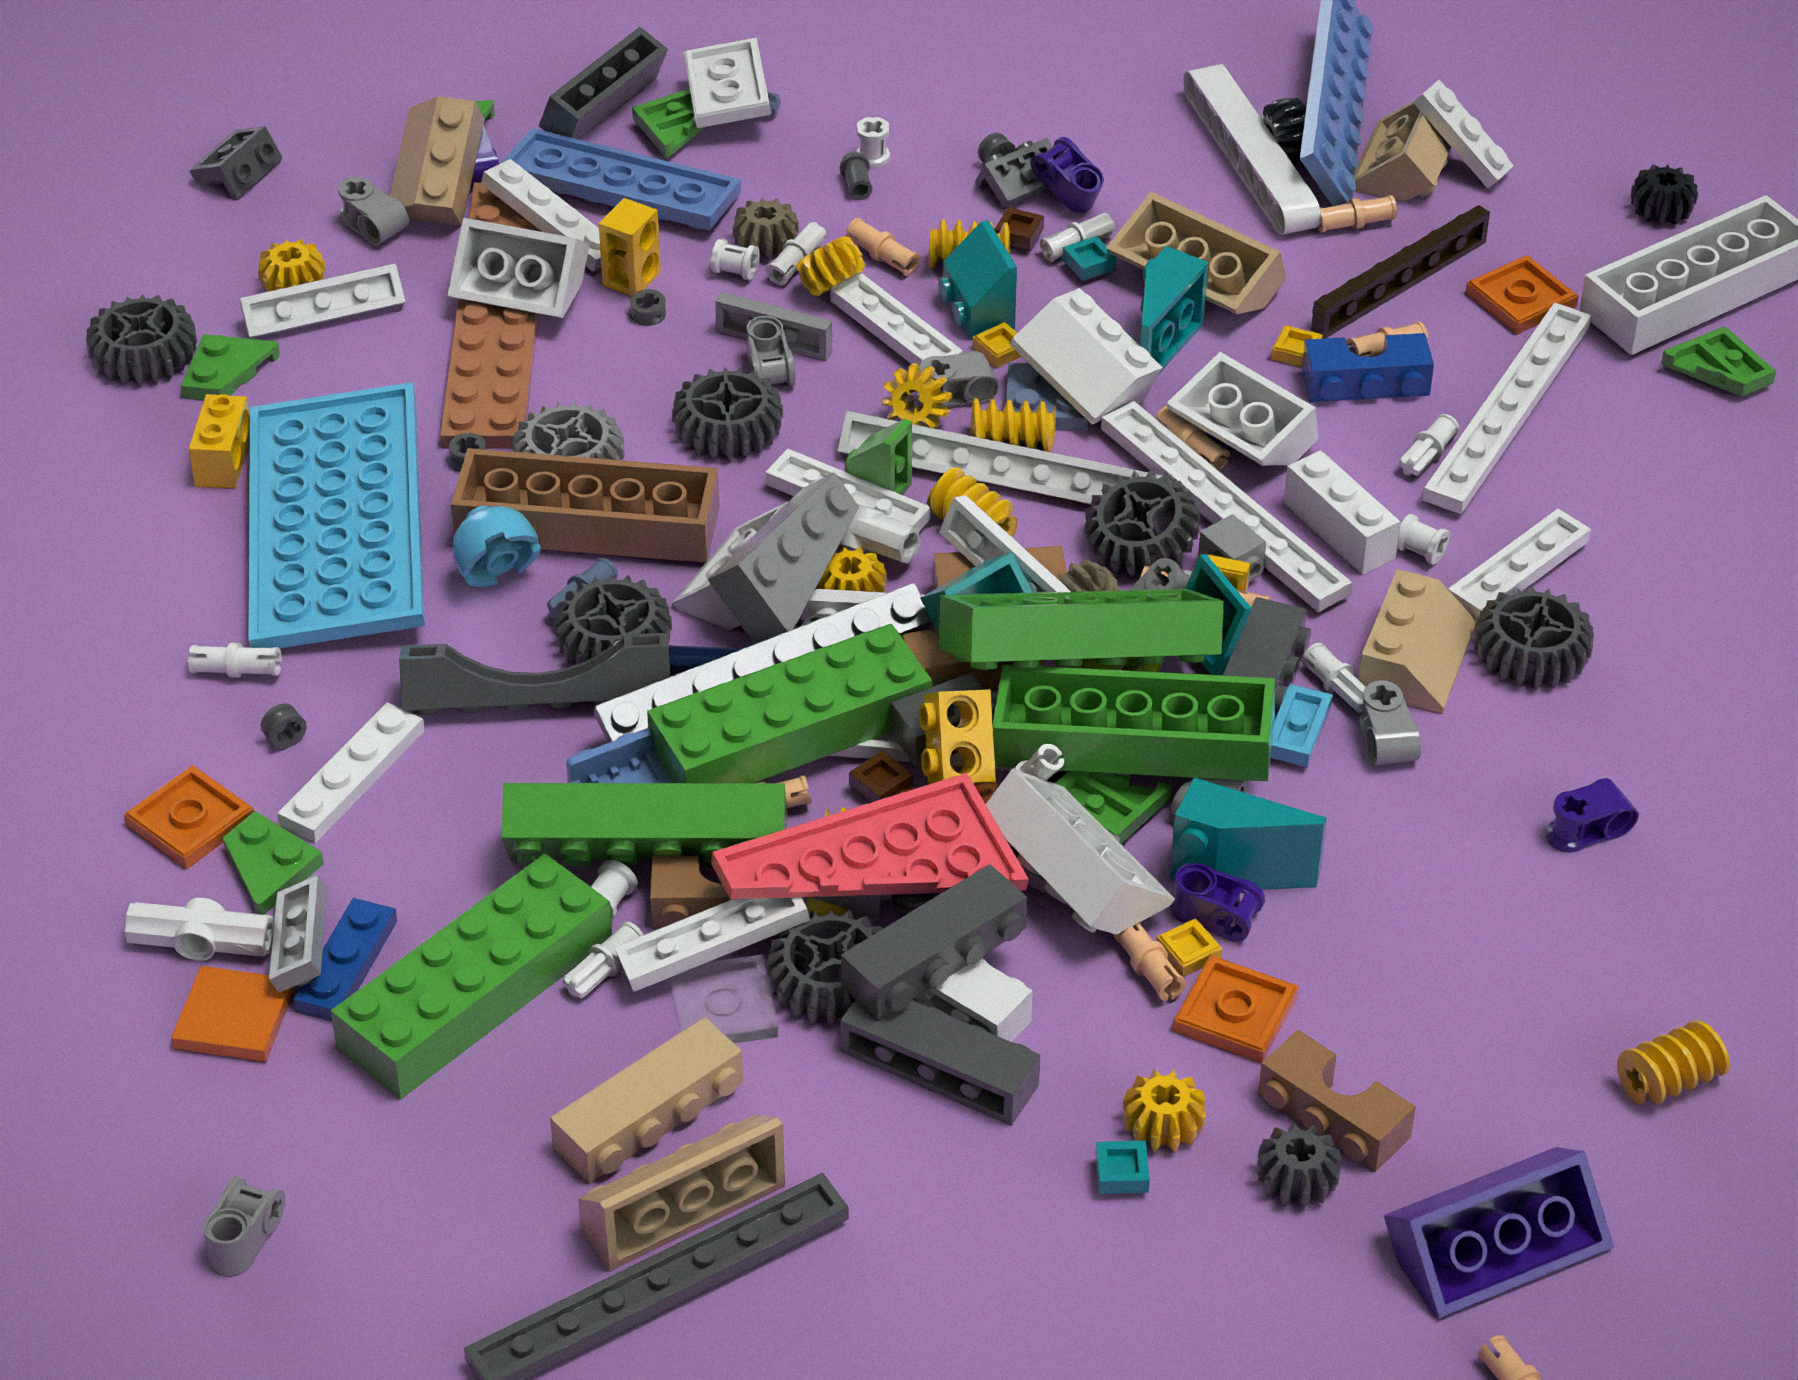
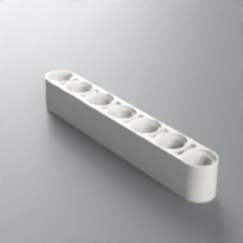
[1183,64,1321,235]

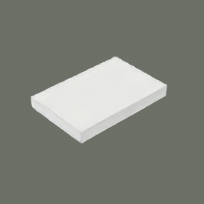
[684,38,771,128]

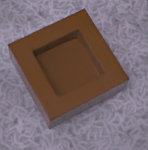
[994,207,1044,251]
[849,750,913,802]

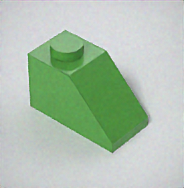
[845,419,912,495]

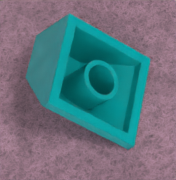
[1185,554,1252,675]

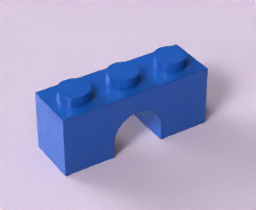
[1302,333,1434,402]

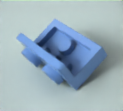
[566,728,672,783]

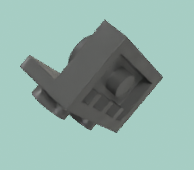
[189,126,282,198]
[975,138,1053,208]

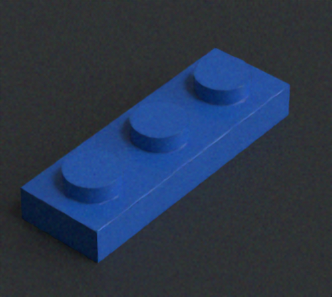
[293,898,398,1021]

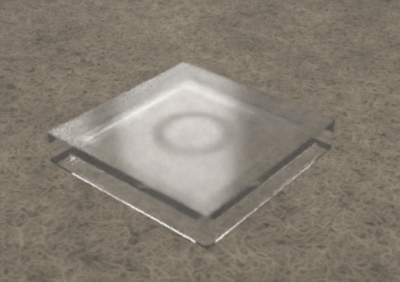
[669,955,778,1043]

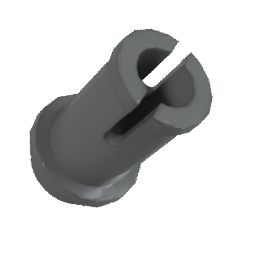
[839,152,873,200]

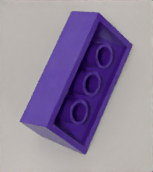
[1383,1147,1614,1318]

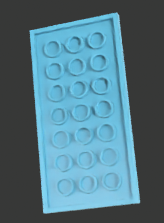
[248,382,425,648]

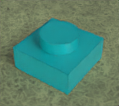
[1062,236,1117,281]
[1095,1140,1150,1194]

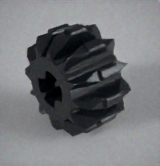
[1261,97,1306,162]
[1630,164,1698,225]

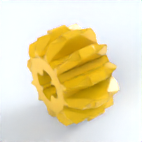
[796,236,865,296]
[257,239,326,292]
[881,363,952,429]
[815,546,886,593]
[1123,1068,1206,1153]

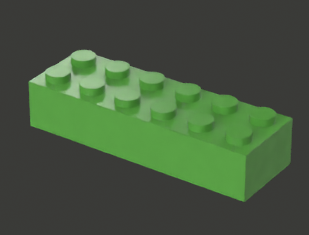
[939,589,1224,669]
[647,623,932,783]
[992,664,1275,782]
[501,783,787,867]
[330,853,613,1100]

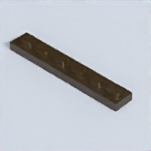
[1311,205,1490,339]

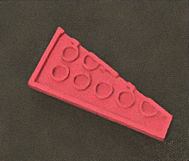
[711,773,1029,899]

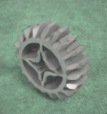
[512,401,625,460]

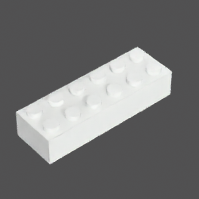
[1579,195,1798,355]

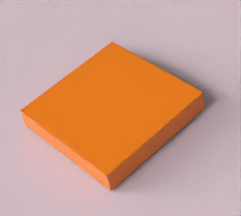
[1465,255,1579,335]
[123,765,254,870]
[1173,955,1299,1063]
[171,966,294,1062]

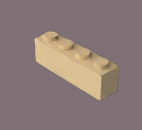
[550,1017,743,1184]

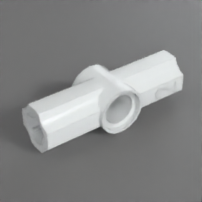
[840,503,922,563]
[125,898,274,961]

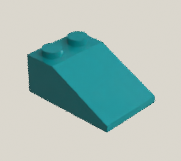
[1140,246,1208,374]
[1170,777,1327,890]

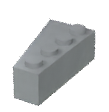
[707,472,859,644]

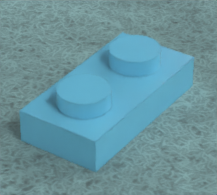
[1271,684,1333,767]

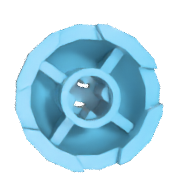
[453,506,541,587]

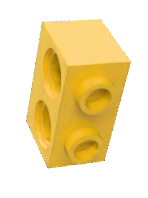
[598,198,661,296]
[189,394,250,489]
[919,690,996,785]

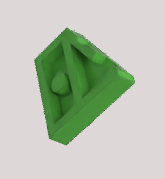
[632,89,704,158]
[1661,326,1776,397]
[181,334,280,400]
[1055,771,1172,844]
[223,811,324,915]

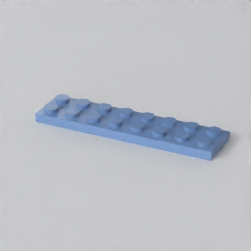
[1300,0,1374,206]

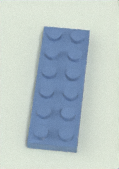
[500,128,741,230]

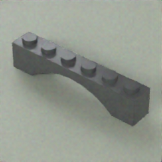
[399,633,670,715]

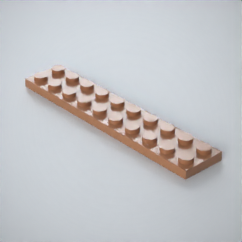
[440,183,542,448]

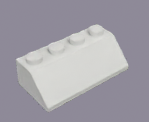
[985,769,1175,935]

